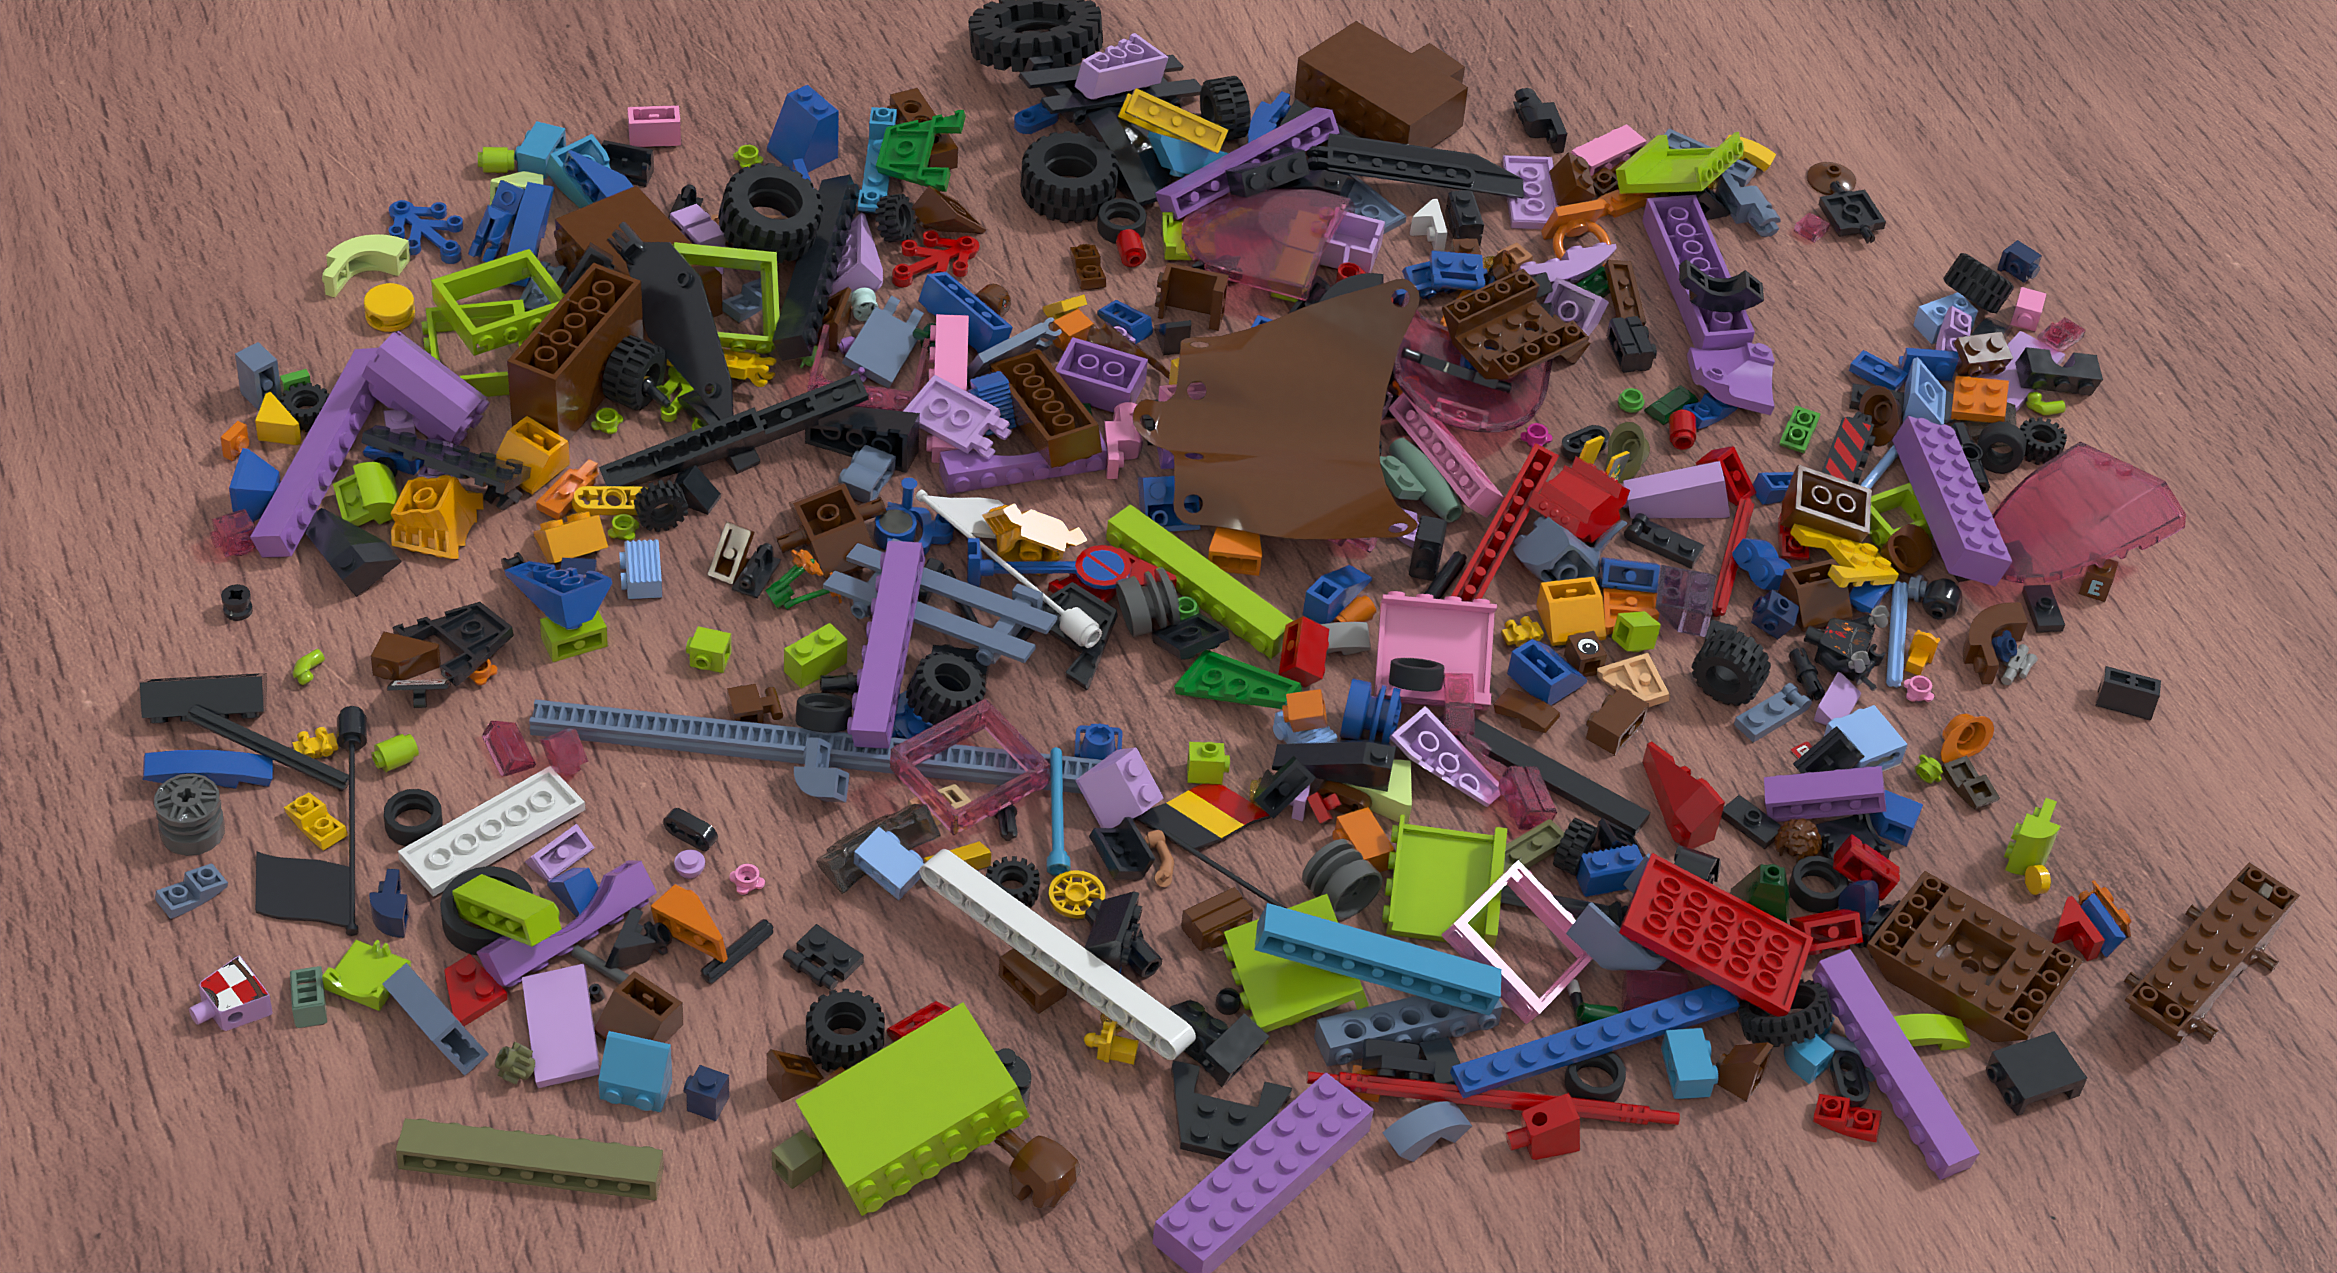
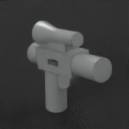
[2001,644,2038,685]

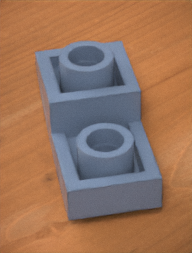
[155,863,228,919]

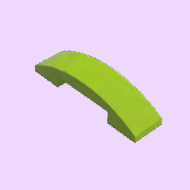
[1845,1014,1971,1051]

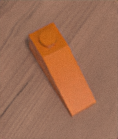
[650,884,728,963]

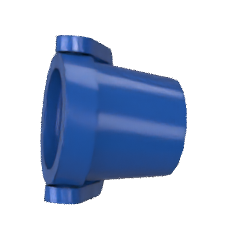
[1074,724,1123,760]

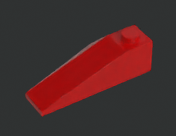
[1642,741,1725,849]

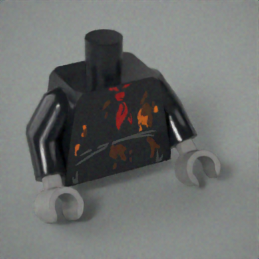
[1804,605,1889,682]

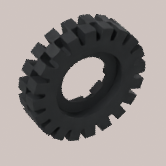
[968,0,1103,72]

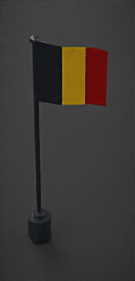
[1132,784,1287,908]

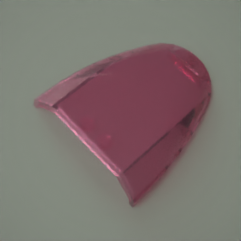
[1992,441,2186,584]

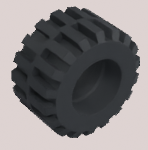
[1200,76,1251,141]
[1943,253,2014,314]
[602,335,666,411]
[1691,629,1771,706]
[906,652,986,730]
[806,989,885,1072]

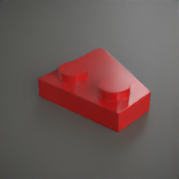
[444,954,508,1026]

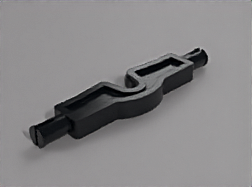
[1401,347,1512,394]

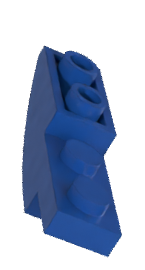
[1247,91,1291,144]

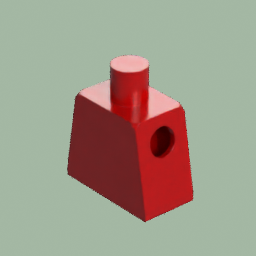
[1505,1093,1580,1160]

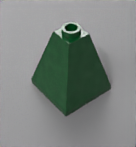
[1730,864,1790,925]

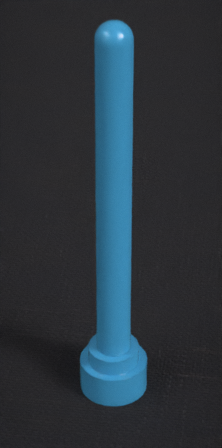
[1046,747,1071,876]

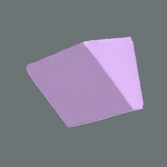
[1814,672,1861,726]
[525,824,595,882]

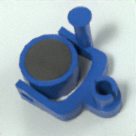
[874,478,954,555]

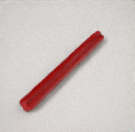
[1710,498,1754,617]

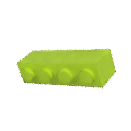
[452,874,562,947]

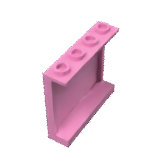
[1374,591,1497,711]

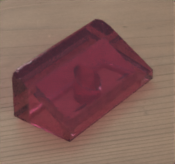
[482,720,536,776]

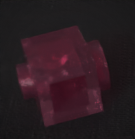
[210,509,256,557]
[540,729,589,776]

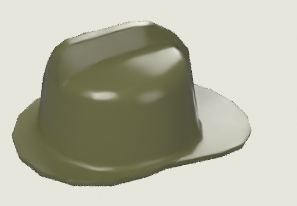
[1606,422,1650,483]

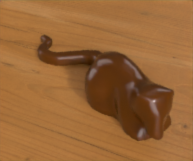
[1086,322,1170,379]

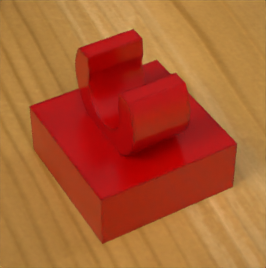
[1306,792,1342,825]

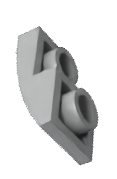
[1320,622,1371,655]

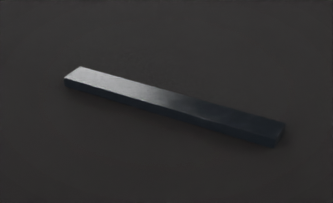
[1438,705,1650,836]

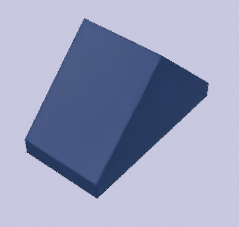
[547,868,599,918]

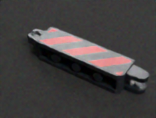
[1821,411,1876,484]

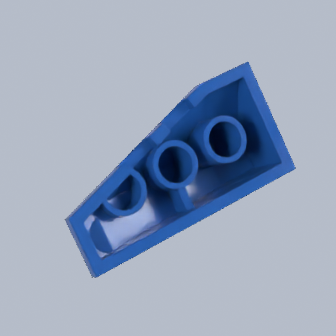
[505,561,612,629]

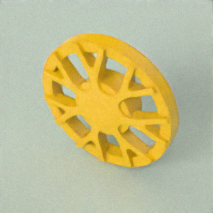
[1048,870,1105,919]

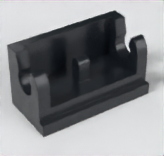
[602,140,654,187]
[2095,666,2161,720]
[1793,726,1865,774]
[1201,1013,1270,1087]

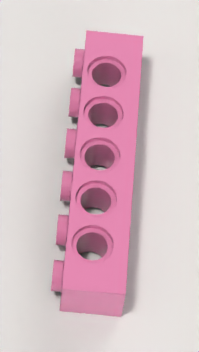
[1388,390,1505,518]

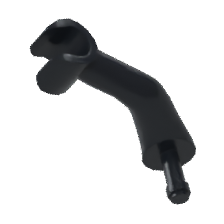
[1855,644,1885,691]

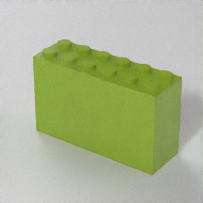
[795,1002,1030,1216]

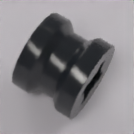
[221,584,253,621]

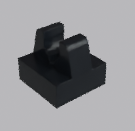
[484,486,523,511]

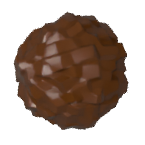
[1775,818,1822,863]

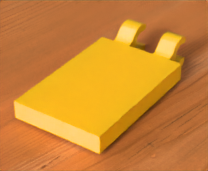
[667,348,776,387]

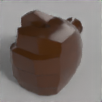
[994,1129,1081,1208]

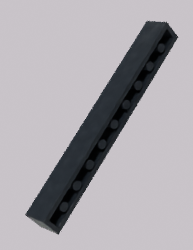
[772,174,860,361]

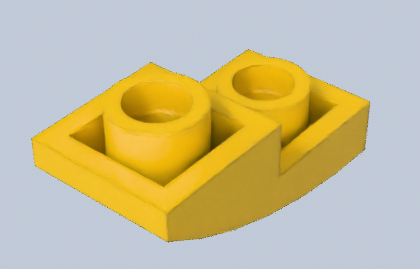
[1725,135,1776,172]
[284,792,348,851]

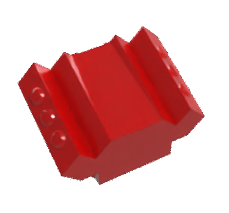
[1528,456,1630,543]

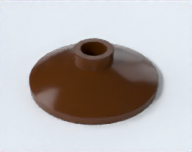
[1807,162,1856,196]

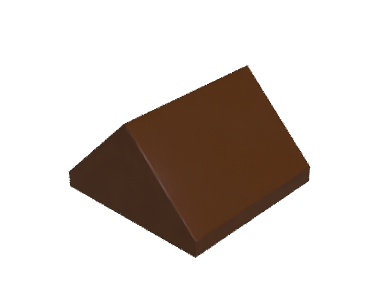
[815,287,852,352]

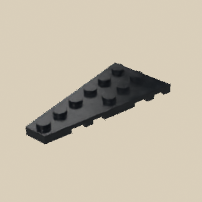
[361,425,531,495]

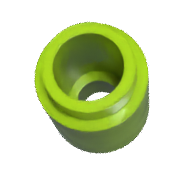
[478,147,514,173]
[371,734,419,772]

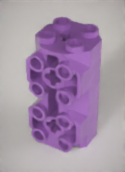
[362,331,490,445]

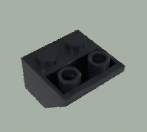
[1085,891,1143,973]

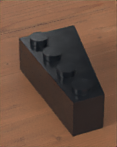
[805,406,920,473]

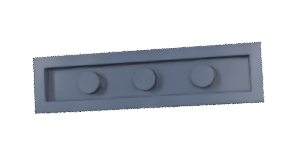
[1664,129,1757,187]

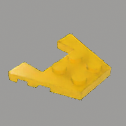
[1790,524,1899,588]

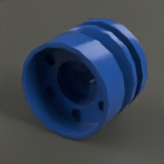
[1340,679,1402,743]

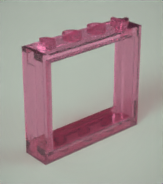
[890,699,1050,836]

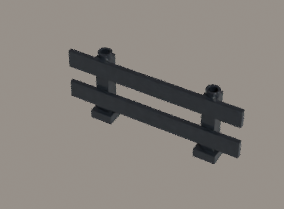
[1018,55,1202,126]

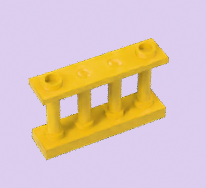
[1118,88,1228,154]

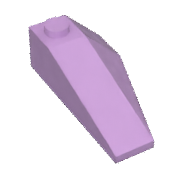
[1389,706,1506,807]

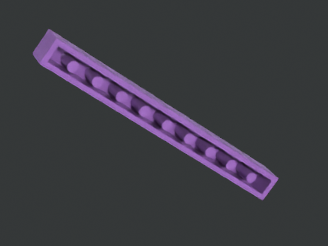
[250,348,378,558]

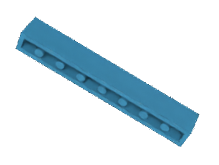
[1255,903,1502,1016]

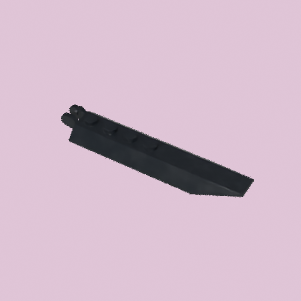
[1307,133,1524,199]

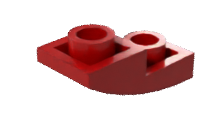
[1778,513,1809,561]
[1813,1094,1882,1142]

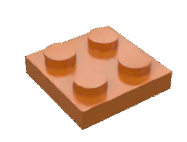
[1951,376,2009,423]

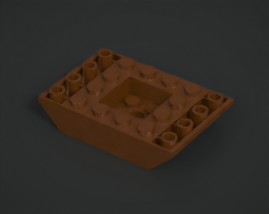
[1867,871,2084,1042]

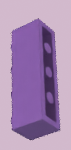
[1764,766,1886,822]

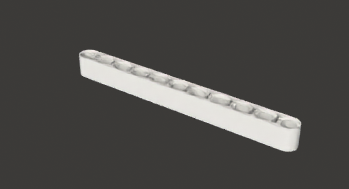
[919,849,1196,1060]

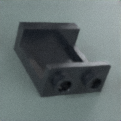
[1986,1031,2087,1116]

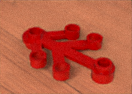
[892,230,980,288]

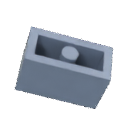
[235,342,282,411]

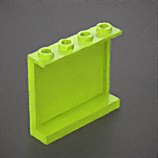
[1616,132,1744,194]
[1382,814,1507,949]
[1222,894,1369,1044]

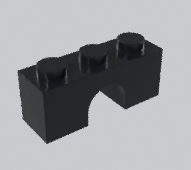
[1225,147,1309,198]
[2015,347,2103,395]

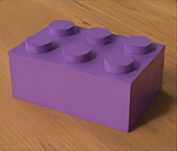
[1055,337,1148,412]

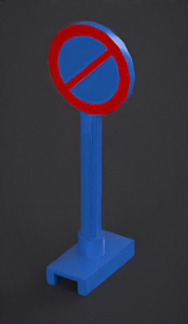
[967,538,1131,590]

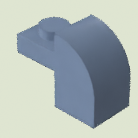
[794,738,850,803]

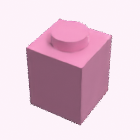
[2010,287,2046,331]

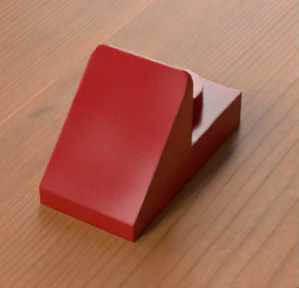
[2052,896,2105,961]

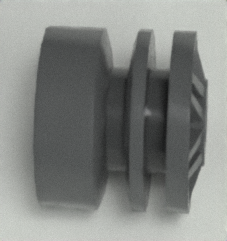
[1115,567,1180,638]
[154,774,225,856]
[1301,839,1383,920]

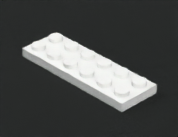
[398,766,585,897]

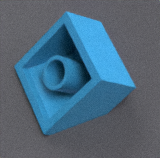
[598,1031,672,1112]

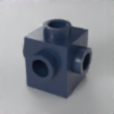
[1751,589,1799,640]

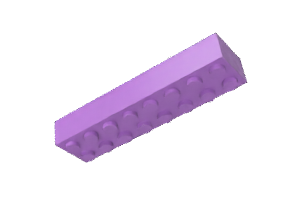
[1642,195,1755,350]
[1892,416,2012,586]
[1152,1073,1374,1273]

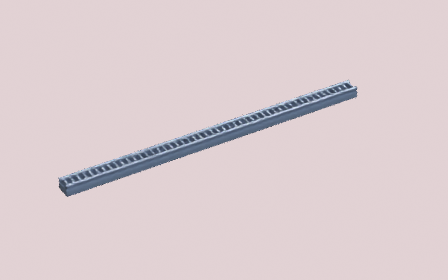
[529,699,1102,794]

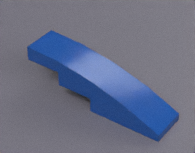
[506,182,554,287]
[142,750,273,789]

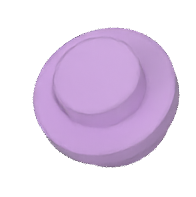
[674,850,705,879]

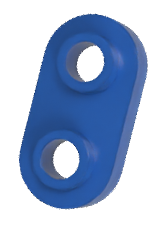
[1014,103,1059,134]

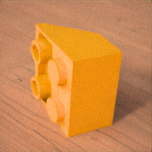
[496,416,570,494]
[533,511,608,563]
[1536,577,1606,646]

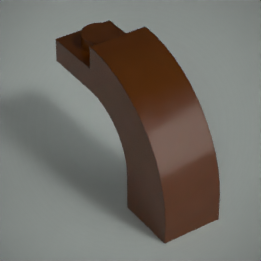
[1962,602,2028,684]

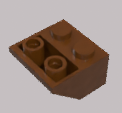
[1778,559,1853,631]
[594,971,683,1043]

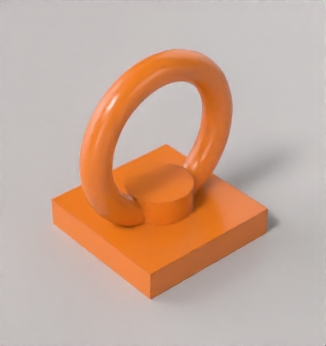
[1541,199,1611,267]

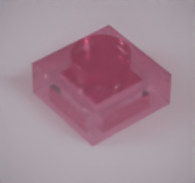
[1794,212,1830,243]

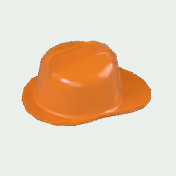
[1940,713,1994,764]

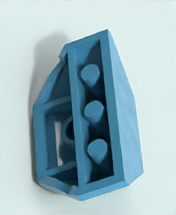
[1148,131,1229,178]

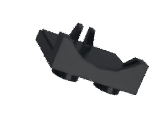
[1815,813,1892,860]

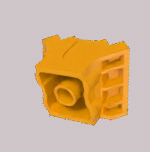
[390,475,484,559]
[982,503,1087,576]

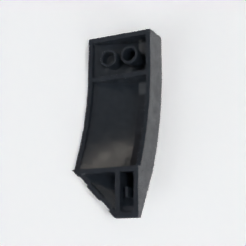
[1043,63,1173,206]

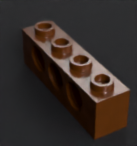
[887,88,958,170]

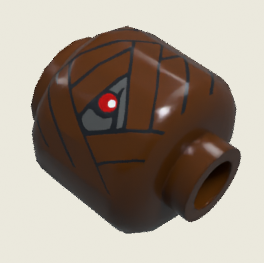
[975,283,1011,317]

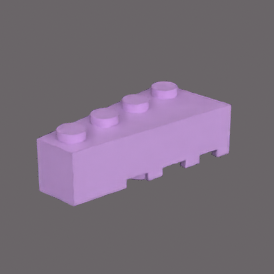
[1075,33,1168,99]

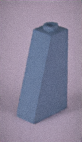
[383,963,489,1076]

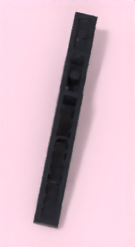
[599,373,869,487]

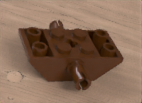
[776,483,887,580]

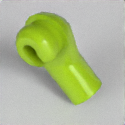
[2026,392,2066,416]
[292,649,325,685]

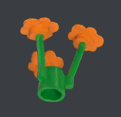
[765,549,842,610]

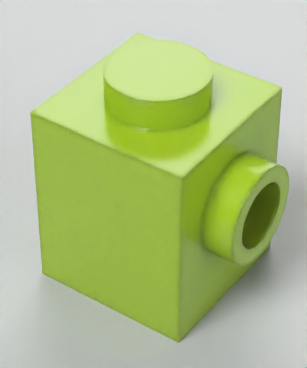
[1611,611,1661,652]
[686,626,732,673]
[1187,742,1230,784]

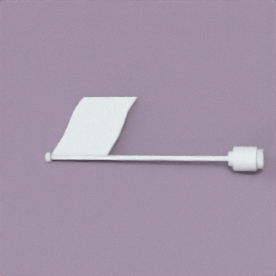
[916,490,1102,648]

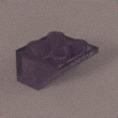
[1655,565,1716,637]

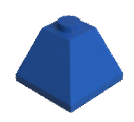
[229,448,281,528]

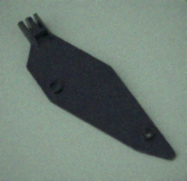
[607,222,734,420]

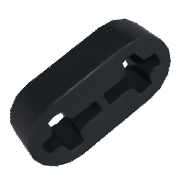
[663,808,718,851]

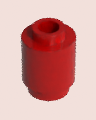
[1116,229,1146,267]
[1669,410,1696,450]

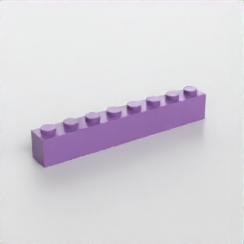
[1155,107,1340,219]
[847,541,925,749]
[1812,949,1980,1180]

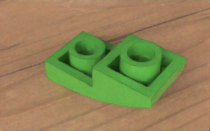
[1779,406,1821,454]

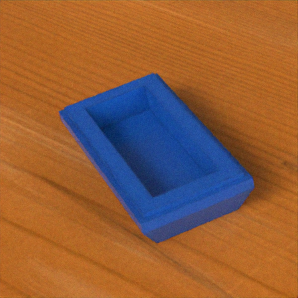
[2080,893,2127,957]

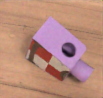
[189,955,273,1031]

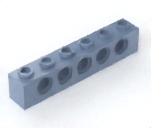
[1314,996,1503,1067]

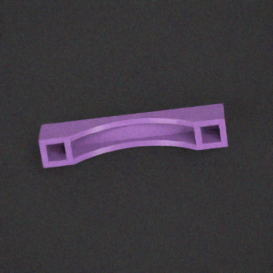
[939,430,1107,494]
[477,860,657,987]

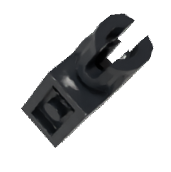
[1513,88,1567,153]

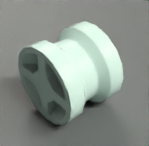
[851,288,879,321]

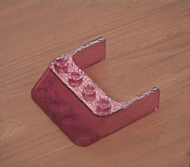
[807,324,930,411]

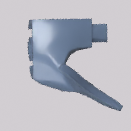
[1513,516,1628,582]

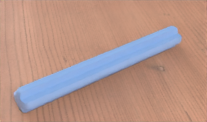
[1886,581,1908,688]

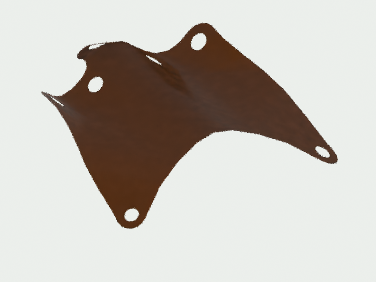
[1133,279,1420,540]

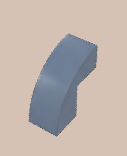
[1382,1101,1472,1162]

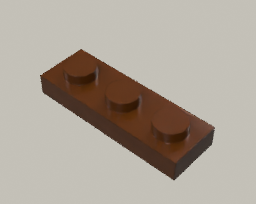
[1604,260,1646,326]

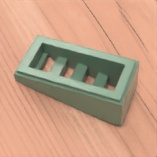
[290,966,327,1028]

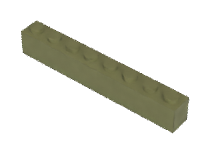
[396,1118,664,1201]

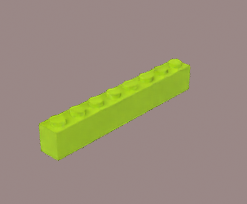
[1106,504,1293,659]

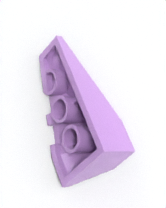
[829,212,883,297]

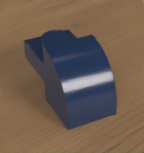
[369,869,409,938]

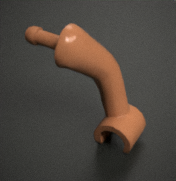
[1144,830,1174,887]

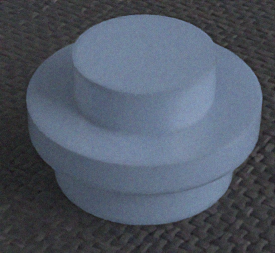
[1908,575,1928,602]

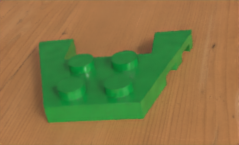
[876,110,966,192]

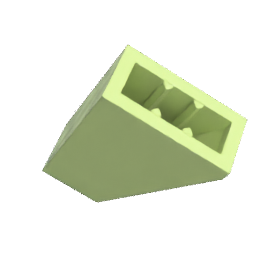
[1343,760,1412,824]

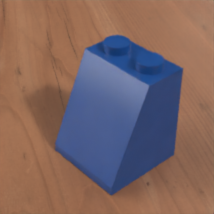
[767,85,839,172]

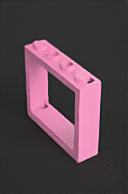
[1441,861,1593,1024]

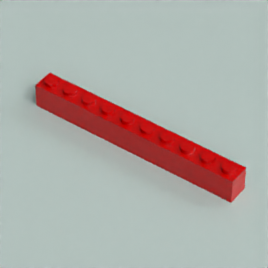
[1451,443,1559,602]

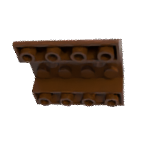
[1442,268,1590,379]

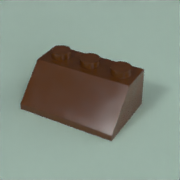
[1780,464,1872,543]

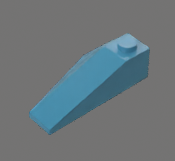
[545,134,611,208]

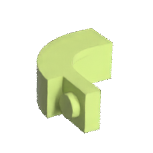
[322,234,410,297]

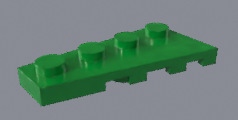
[1174,649,1302,710]

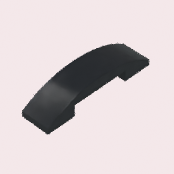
[677,390,760,474]

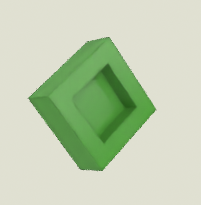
[280,369,311,396]

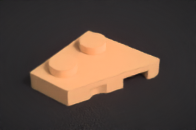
[1597,653,1669,707]

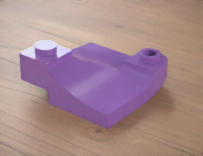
[1687,342,1775,415]

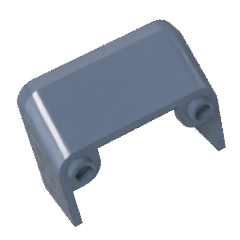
[1566,853,1668,971]

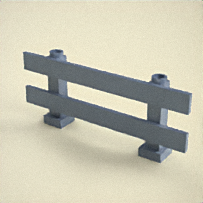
[823,538,1057,666]

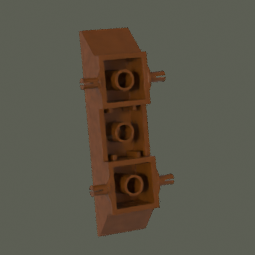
[2124,862,2300,1043]

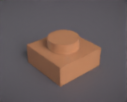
[1497,242,1533,269]

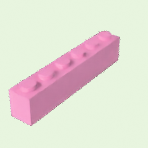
[926,314,969,463]

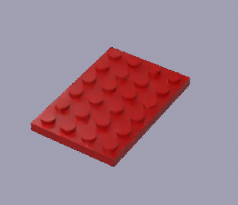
[1618,853,1813,1017]

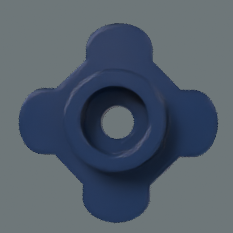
[1992,630,2017,663]

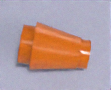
[1334,595,1377,623]

